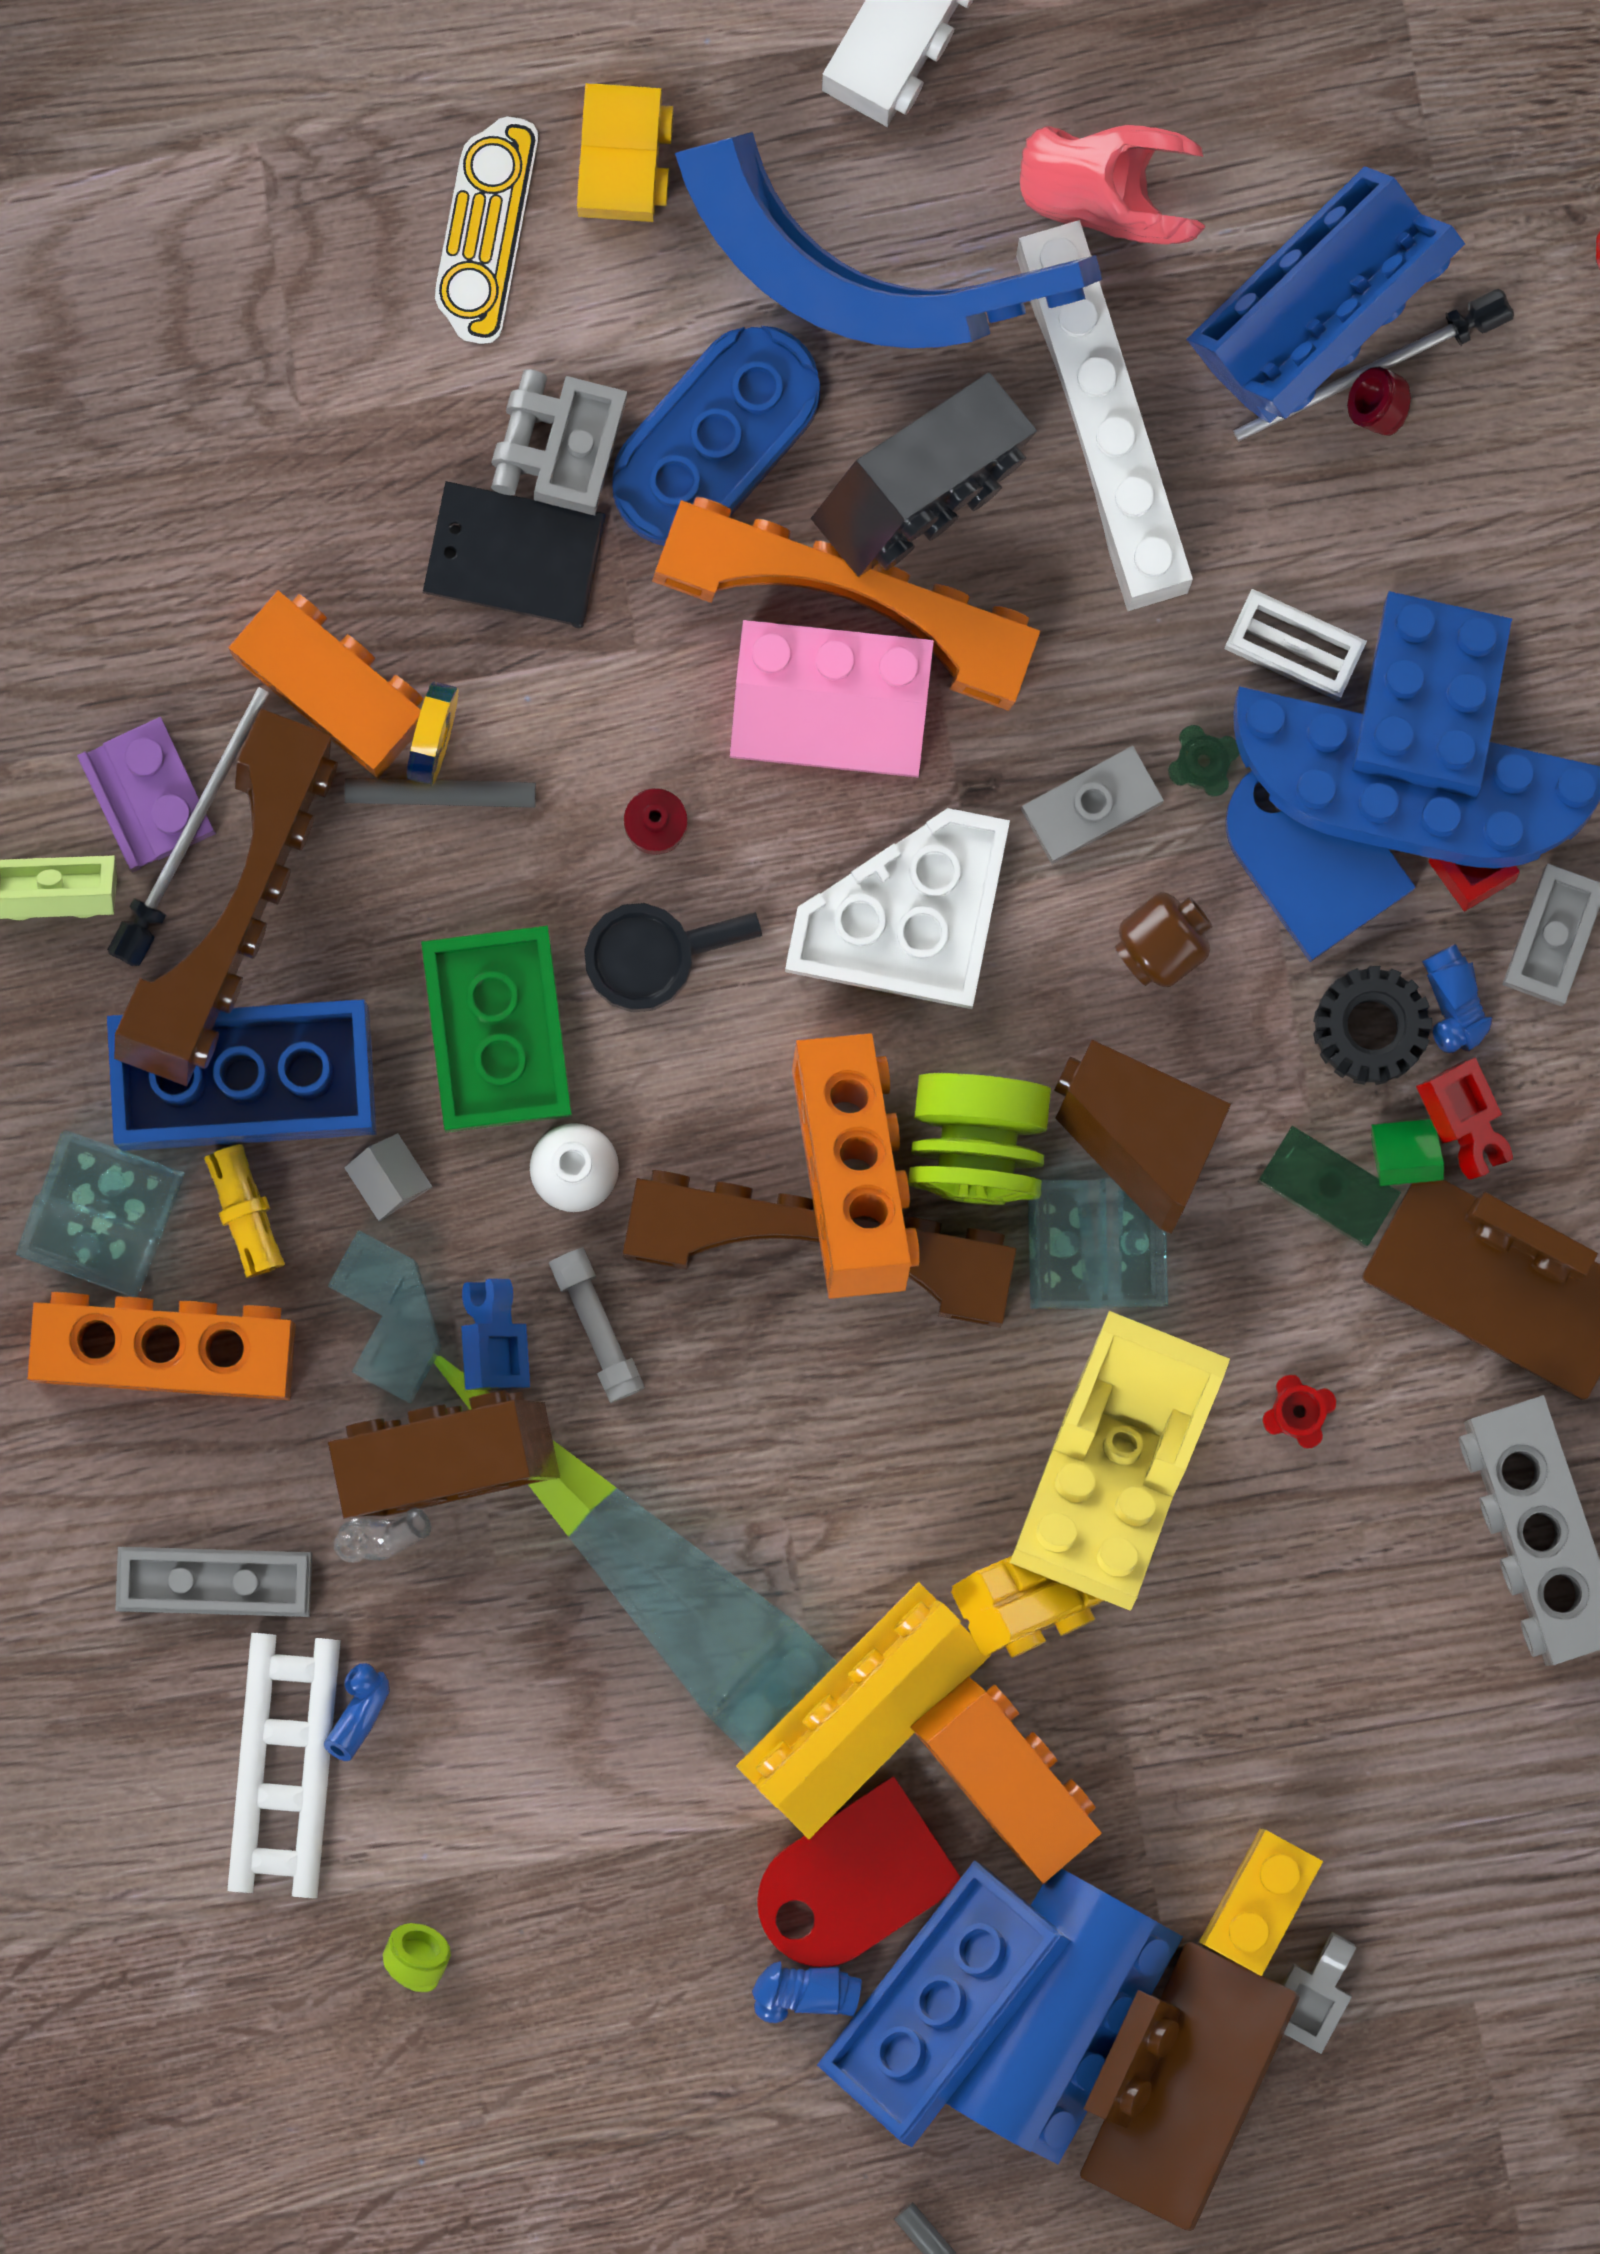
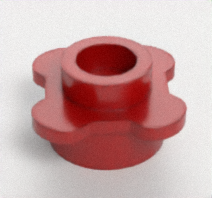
[1262,1375,1336,1449]

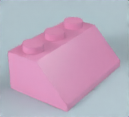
[730,620,933,778]

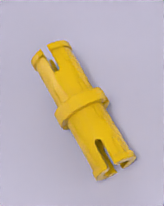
[204,1144,285,1278]

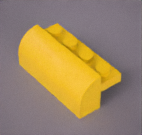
[736,1581,991,1839]

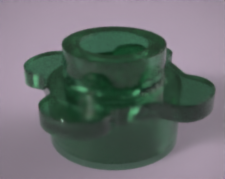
[1168,725,1240,797]

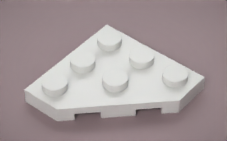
[785,808,1010,1009]

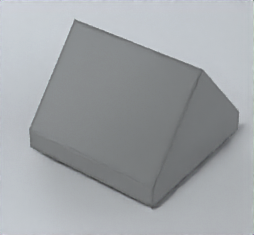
[344,1133,432,1221]

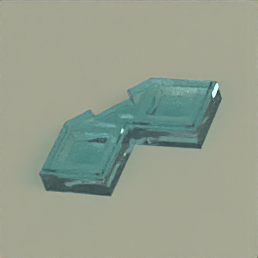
[328,1230,442,1404]

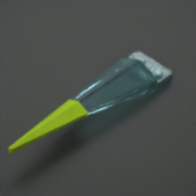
[433,1355,838,1754]

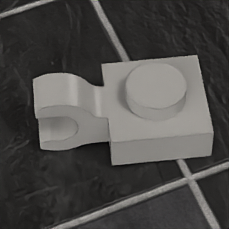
[1282,1932,1356,2054]

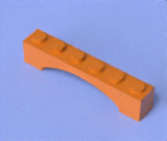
[652,497,1040,711]

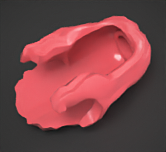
[1020,125,1205,244]

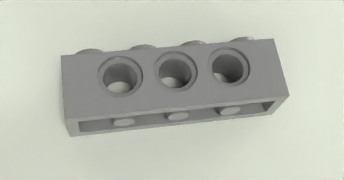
[1459,1395,1600,1666]

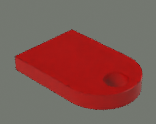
[757,1776,961,1967]

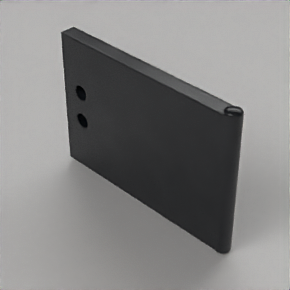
[422,481,606,629]

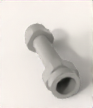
[549,1248,645,1403]

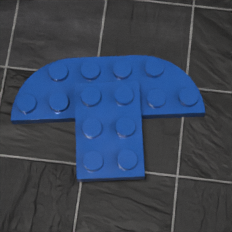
[1233,591,1600,868]

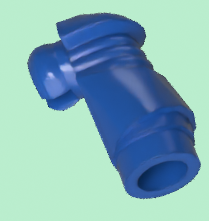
[1422,944,1493,1053]
[752,1961,862,2023]

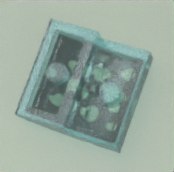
[16,1130,185,1297]
[1028,1178,1168,1309]

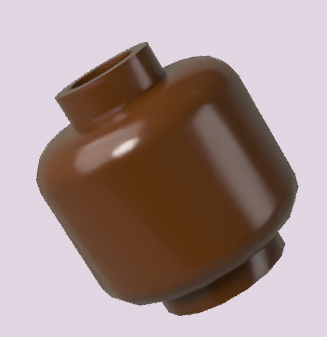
[1115,892,1213,987]

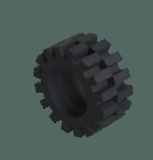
[1313,966,1432,1085]

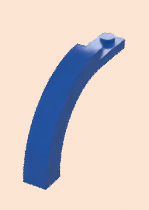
[675,132,1102,348]

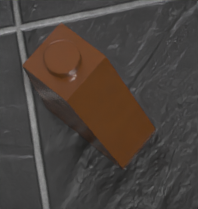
[1054,1040,1231,1234]

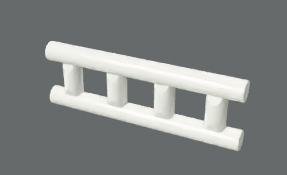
[227,1633,341,1898]

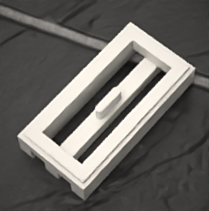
[1224,589,1367,701]

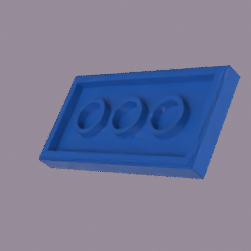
[817,1860,1071,2147]

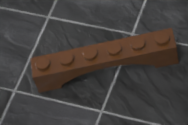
[114,708,338,1086]
[623,1170,1016,1328]

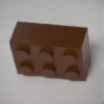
[328,1390,560,1519]

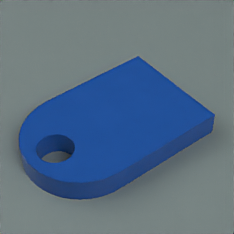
[1225,770,1416,962]

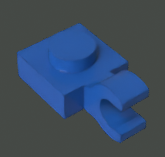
[461,1279,530,1390]

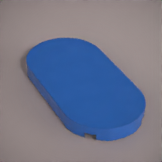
[612,326,820,546]

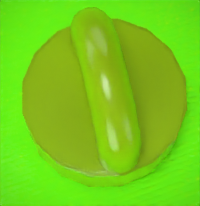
[383,1923,451,1992]

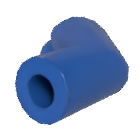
[324,1663,390,1761]

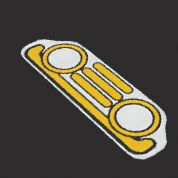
[435,116,538,344]

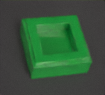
[1371,1119,1444,1186]

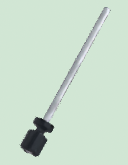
[1233,289,1514,442]
[107,687,269,966]

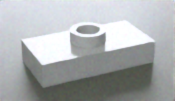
[1021,746,1164,864]
[1502,863,1600,1007]

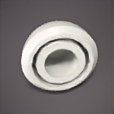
[530,1123,619,1212]

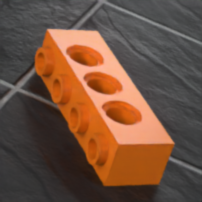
[792,1033,919,1299]
[27,1292,296,1401]

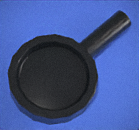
[584,903,762,1012]

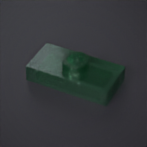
[1257,1126,1401,1248]

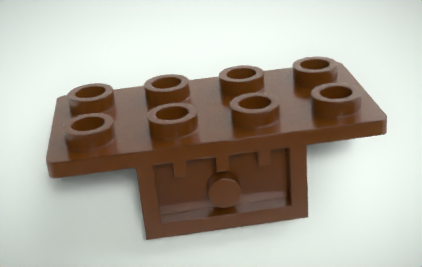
[1361,1180,1600,1400]
[1080,1942,1300,2231]

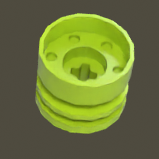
[908,1073,1051,1205]

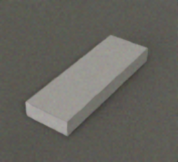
[115,1547,312,1617]

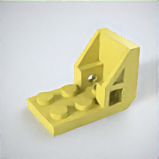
[1010,1311,1230,1611]

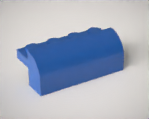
[1186,166,1465,423]
[946,1868,1183,2165]

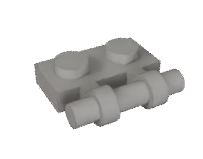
[491,369,627,516]

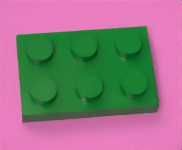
[421,925,572,1133]

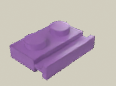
[77,717,216,873]

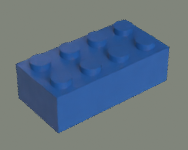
[107,999,377,1151]

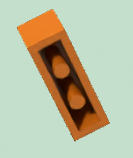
[228,590,424,779]
[910,1677,1102,1884]

